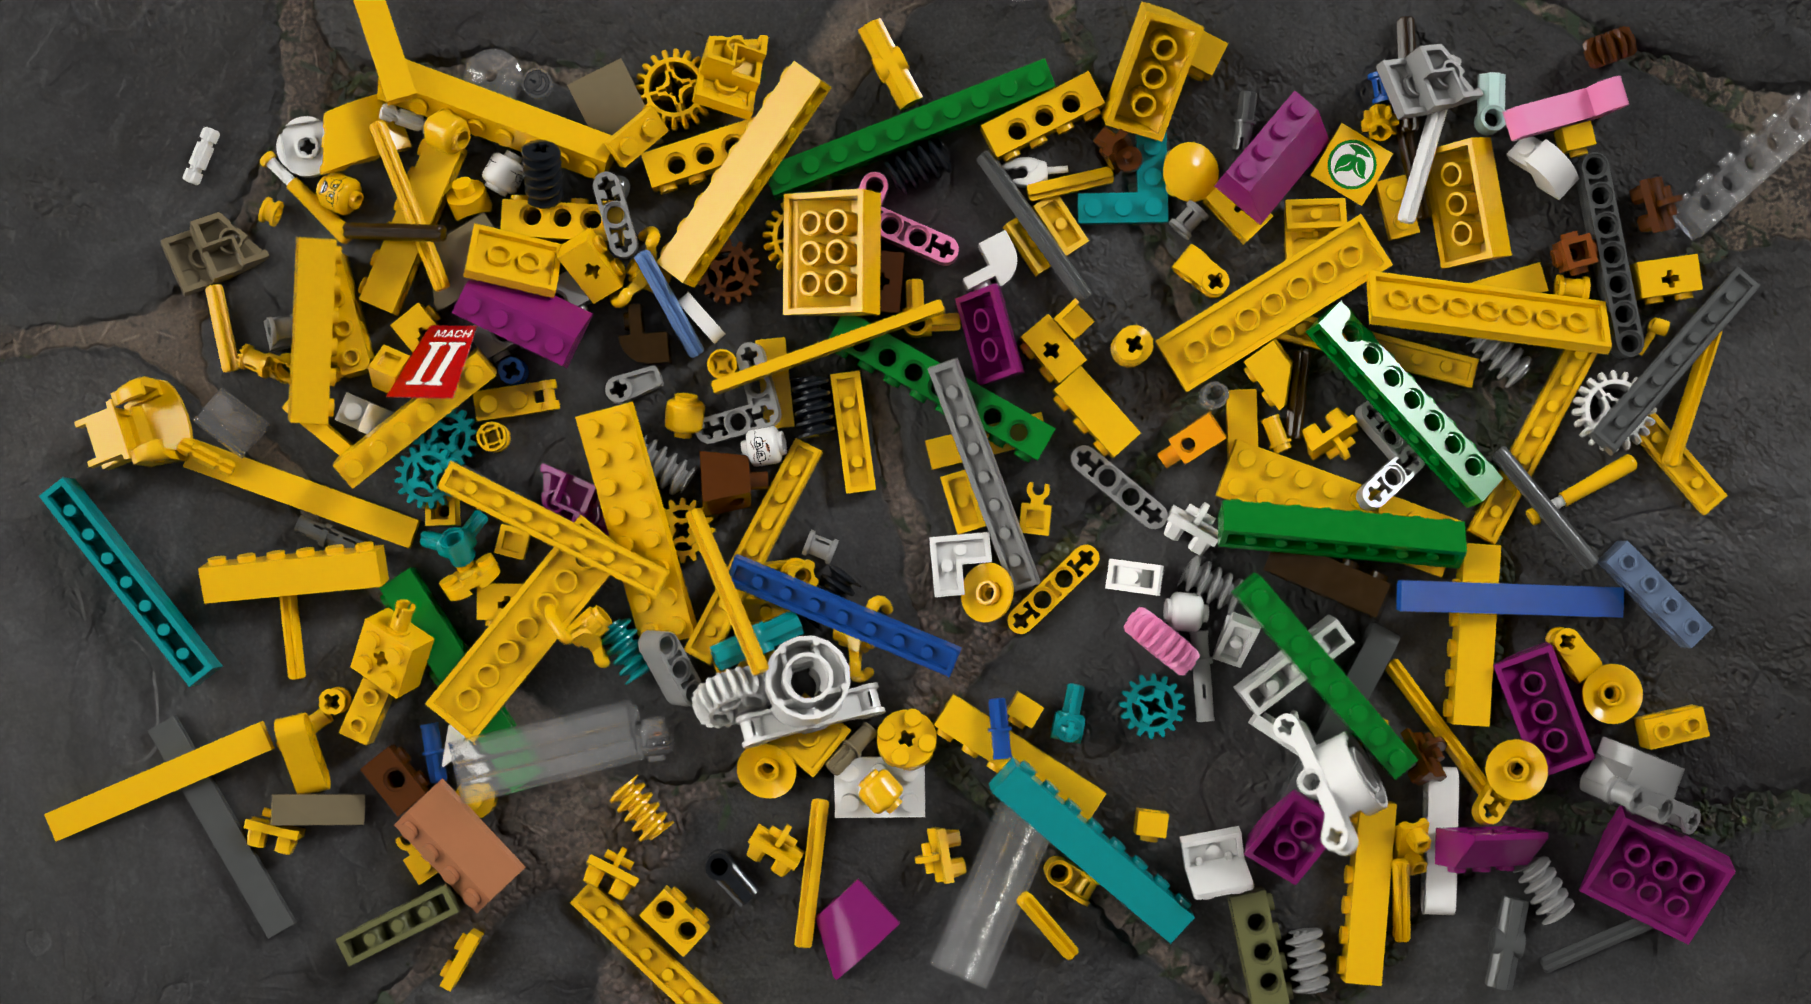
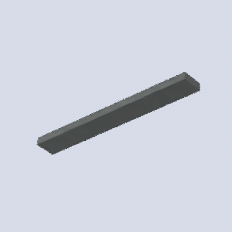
[1587,266,1761,456]
[148,715,297,939]

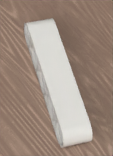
[1420,767,1459,915]

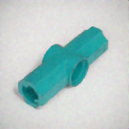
[709,611,804,671]

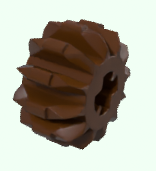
[1582,26,1637,69]

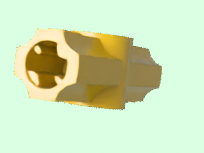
[858,18,923,111]

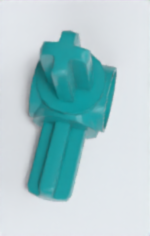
[420,510,488,567]
[1050,683,1085,744]

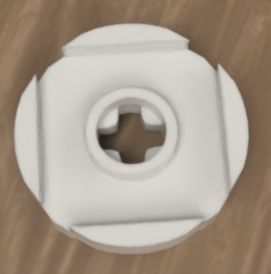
[276,116,325,178]

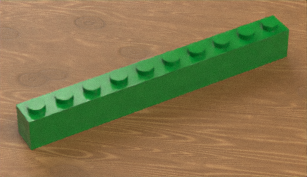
[768,58,1056,200]

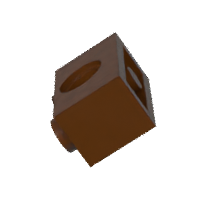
[360,744,430,816]

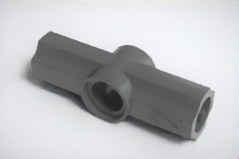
[1485,895,1529,991]

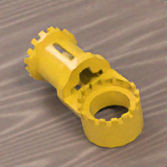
[236,343,291,384]

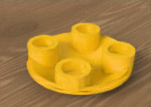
[1163,142,1219,202]

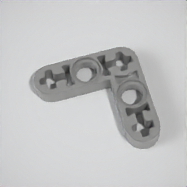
[696,342,782,444]
[1355,401,1425,511]

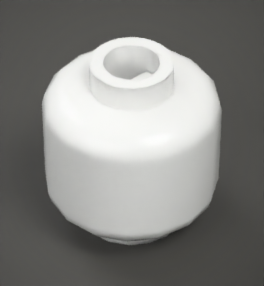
[1163,592,1209,632]

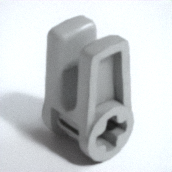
[605,365,664,405]

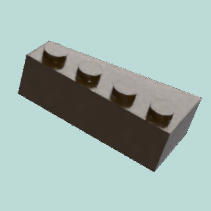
[1263,552,1393,622]

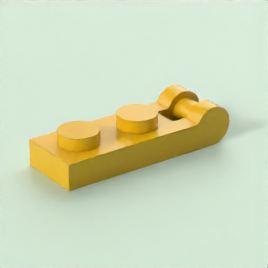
[473,379,560,422]

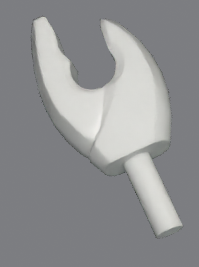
[1002,157,1068,188]

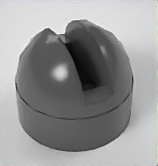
[604,175,630,199]

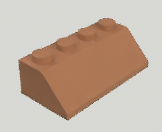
[394,778,526,913]

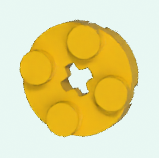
[439,553,500,601]
[877,708,937,771]

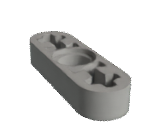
[593,172,638,259]

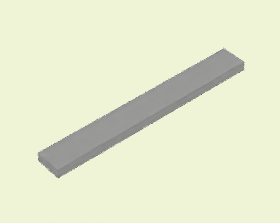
[928,358,1041,592]

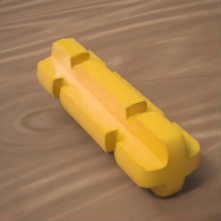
[177,437,236,477]

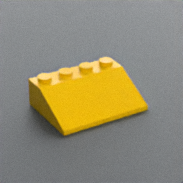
[783,189,881,316]

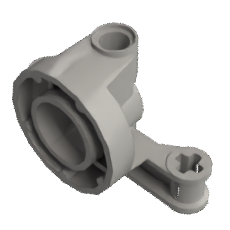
[1580,736,1701,835]

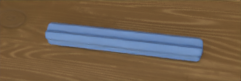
[634,250,704,358]

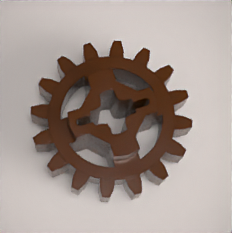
[698,239,762,306]

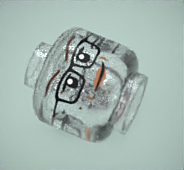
[634,716,675,762]

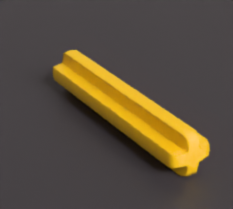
[1027,166,1114,202]
[205,284,240,373]
[279,595,306,680]
[1392,858,1411,943]
[1016,891,1079,960]

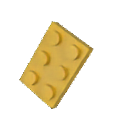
[463,223,562,298]

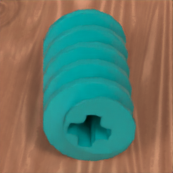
[601,618,650,685]

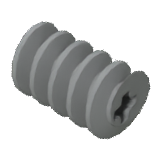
[1467,337,1532,388]
[644,435,698,495]
[1177,555,1244,615]
[1513,856,1575,925]
[1285,928,1330,994]

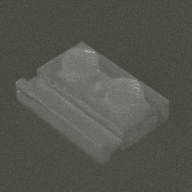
[193,387,270,459]

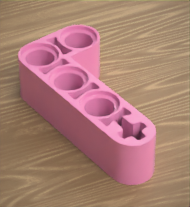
[1503,76,1630,141]
[858,172,959,266]

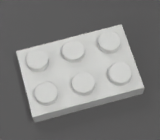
[834,756,925,818]

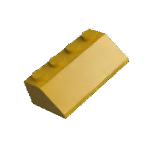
[1101,2,1204,142]
[1426,137,1512,269]

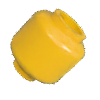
[424,110,471,155]
[665,393,705,439]
[858,768,903,814]

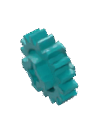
[413,408,479,466]
[394,443,459,509]
[1119,673,1185,739]

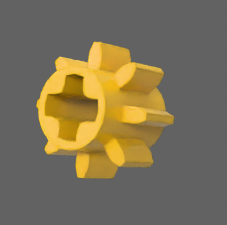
[1361,104,1399,141]

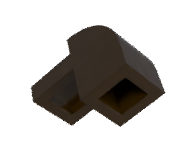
[619,304,672,366]

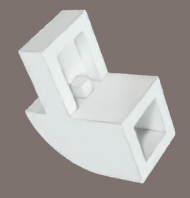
[1506,136,1579,200]
[962,230,1017,292]

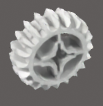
[1572,370,1657,452]
[692,666,771,729]

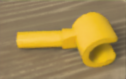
[1639,318,1670,356]

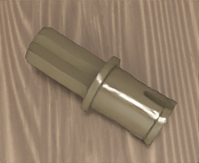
[826,722,877,776]

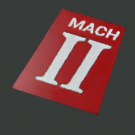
[386,325,477,399]

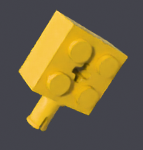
[350,599,435,699]

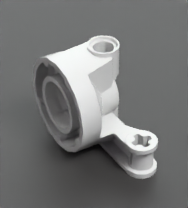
[736,636,886,749]
[1273,714,1388,856]

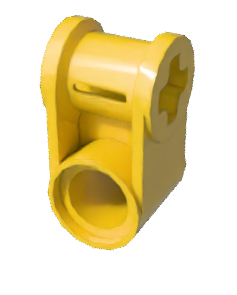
[1171,244,1230,298]
[1545,627,1603,684]
[1044,856,1100,907]

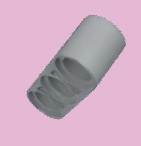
[638,630,702,707]

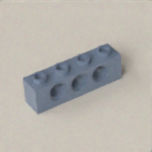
[1597,541,1713,649]

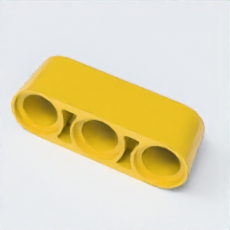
[274,713,331,794]

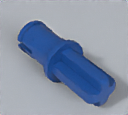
[988,698,1012,759]
[420,722,447,783]

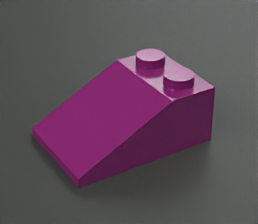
[1244,789,1326,885]

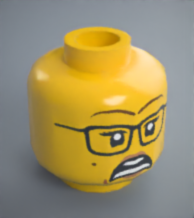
[316,172,364,215]

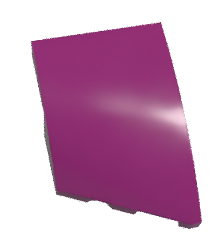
[540,463,610,537]
[815,878,900,980]

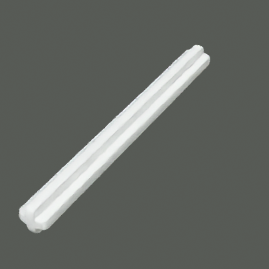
[1398,55,1462,224]

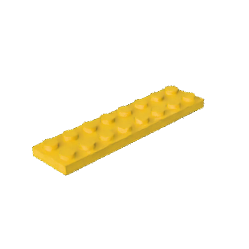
[1154,214,1393,392]
[1366,271,1612,355]
[575,401,697,640]
[1215,439,1461,578]
[425,515,617,742]

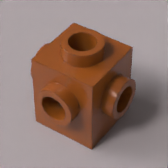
[1550,231,1598,276]

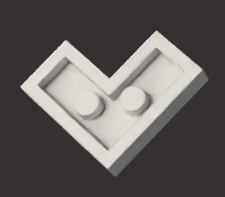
[929,532,992,597]

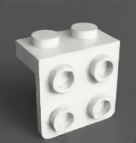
[1180,826,1254,900]

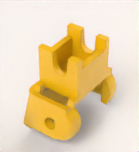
[74,376,193,470]

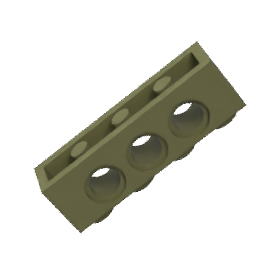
[335,883,465,966]
[1227,886,1294,1004]

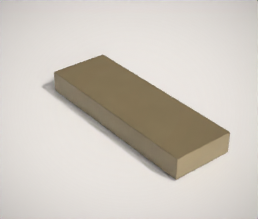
[270,794,365,825]

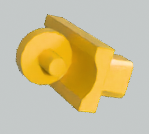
[1302,407,1358,461]
[244,807,306,855]
[1392,817,1432,876]
[746,824,805,877]
[914,827,967,884]
[583,846,639,901]

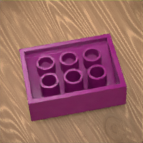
[1579,805,1736,945]

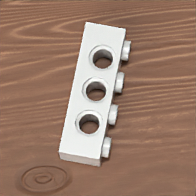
[1233,614,1355,716]

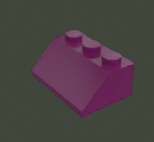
[955,283,1024,385]
[1435,825,1548,873]

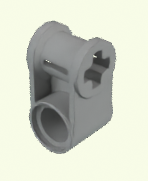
[264,313,293,351]

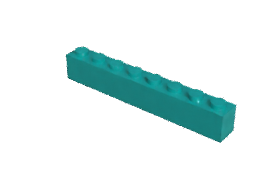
[39,477,223,687]
[988,757,1195,944]

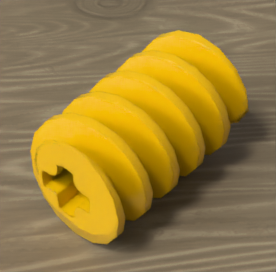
[1110,325,1153,368]
[610,775,674,842]

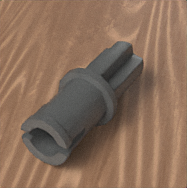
[1231,91,1257,151]

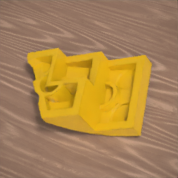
[692,35,769,120]
[319,94,412,175]

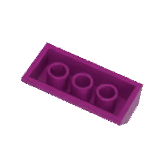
[1214,91,1330,225]
[452,279,593,368]
[1493,642,1596,775]

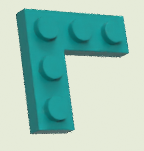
[1077,132,1168,225]

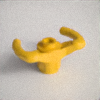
[609,226,672,308]
[833,595,893,683]
[544,604,612,669]

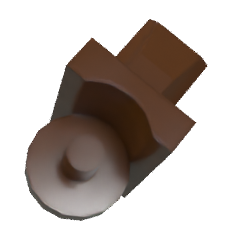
[1094,127,1143,175]
[1629,176,1684,233]
[1401,728,1447,786]

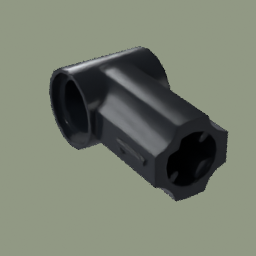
[705,849,760,908]

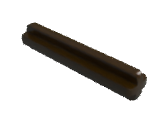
[1285,351,1311,440]

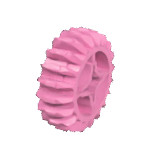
[1124,607,1200,675]

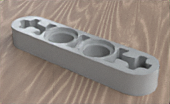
[1070,445,1168,529]

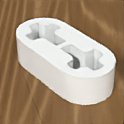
[678,292,726,344]

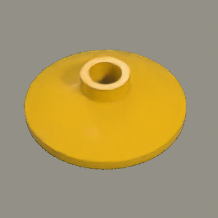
[961,563,1014,623]
[1582,664,1643,724]
[1485,739,1548,800]
[737,743,797,799]

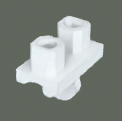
[1164,502,1218,556]

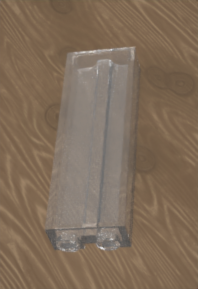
[448,699,647,805]
[930,799,1050,989]

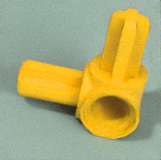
[902,279,961,338]

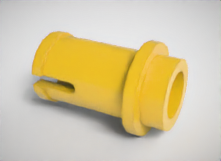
[1261,414,1292,454]

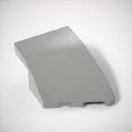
[1376,44,1484,120]

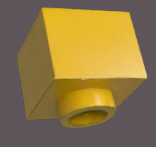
[1554,121,1597,158]
[425,495,461,527]
[1007,691,1044,730]
[1133,807,1169,842]

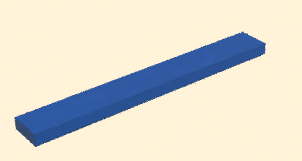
[729,554,962,677]
[1396,580,1624,618]

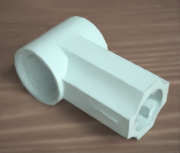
[1474,72,1506,136]

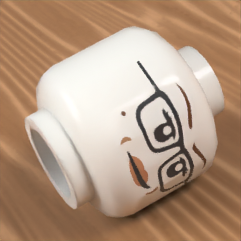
[482,150,525,197]
[741,426,787,467]

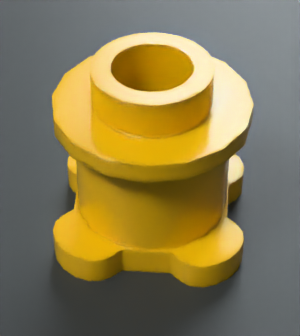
[780,557,818,586]

